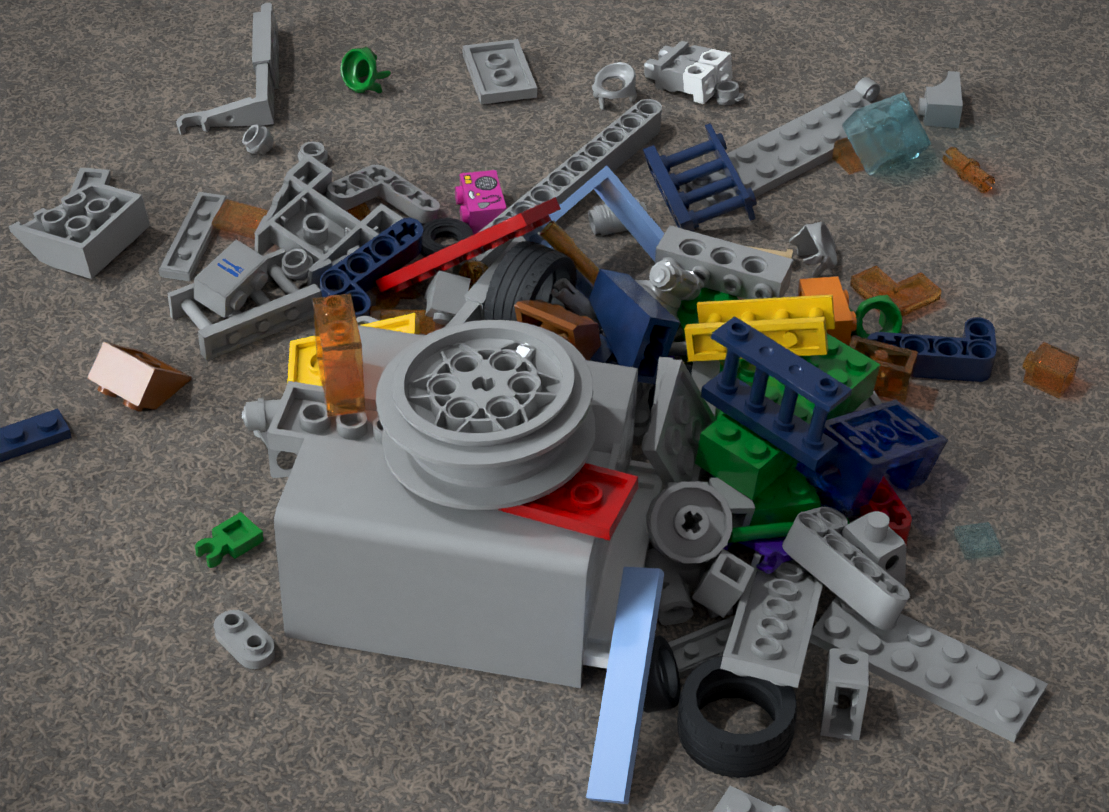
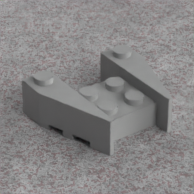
[255,154,403,289]

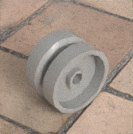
[646,481,733,564]

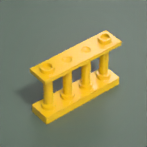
[684,295,835,361]

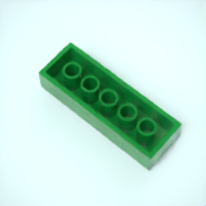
[695,333,880,500]

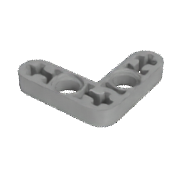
[325,165,440,224]

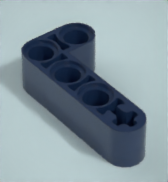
[320,218,423,328]
[864,317,997,382]

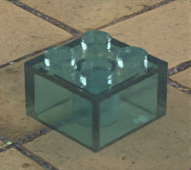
[842,92,931,176]

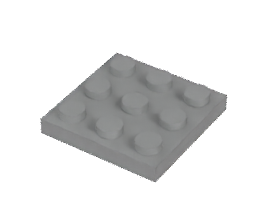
[642,360,717,486]

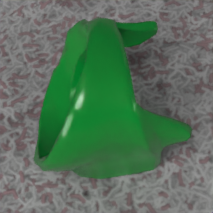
[340,46,391,94]
[849,295,903,345]

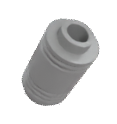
[588,197,647,236]

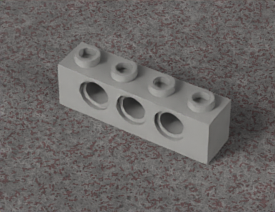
[655,225,793,299]

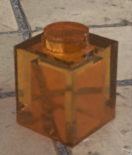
[1022,342,1080,399]

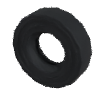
[421,218,473,257]

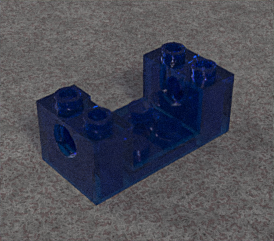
[795,400,948,511]

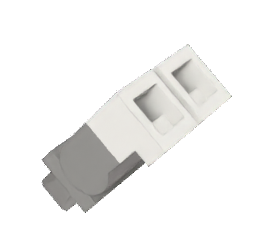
[644,41,733,104]

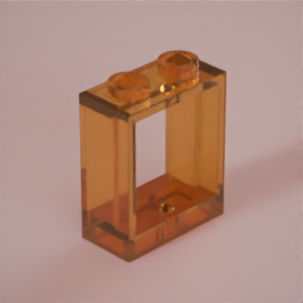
[313,294,365,417]

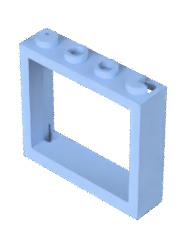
[523,165,664,300]

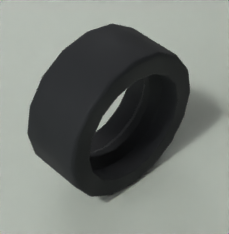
[643,635,681,713]

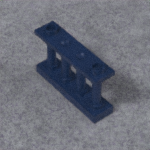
[643,123,757,232]
[700,316,852,471]

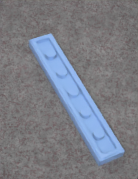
[586,567,664,804]

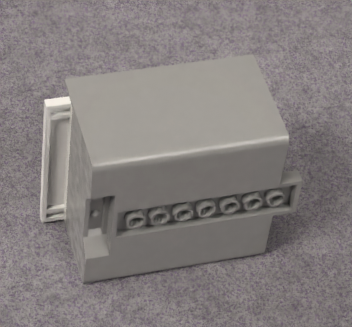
[267,324,663,688]

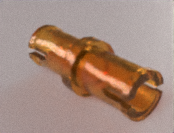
[942,147,995,193]

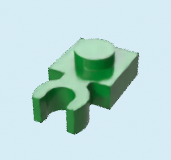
[195,512,264,568]

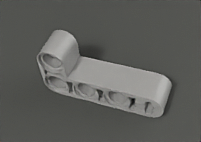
[782,507,910,629]

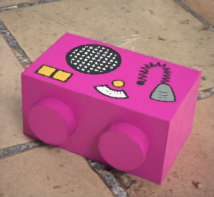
[455,170,507,234]

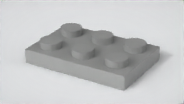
[463,39,537,104]

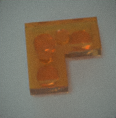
[850,266,942,317]

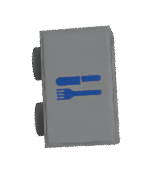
[194,239,268,318]

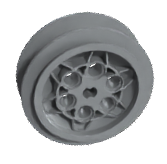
[376,320,596,510]

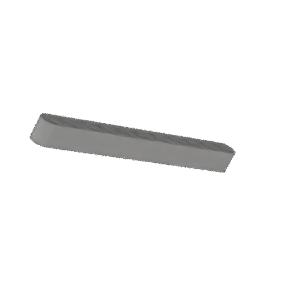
[452,99,662,289]

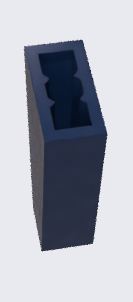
[589,269,680,385]

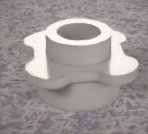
[712,80,744,106]

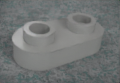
[214,610,275,669]

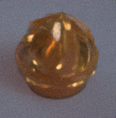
[458,260,488,291]

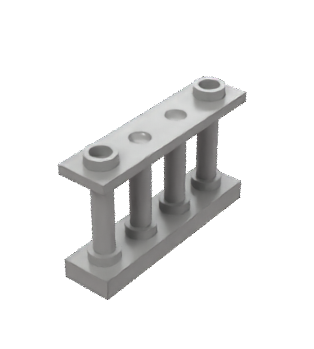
[167,248,323,361]

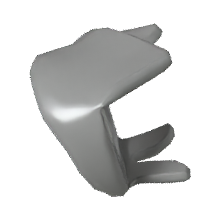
[592,62,637,110]
[789,222,837,278]

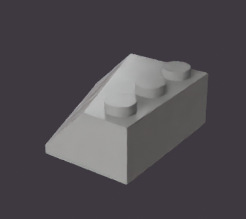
[9,181,150,279]

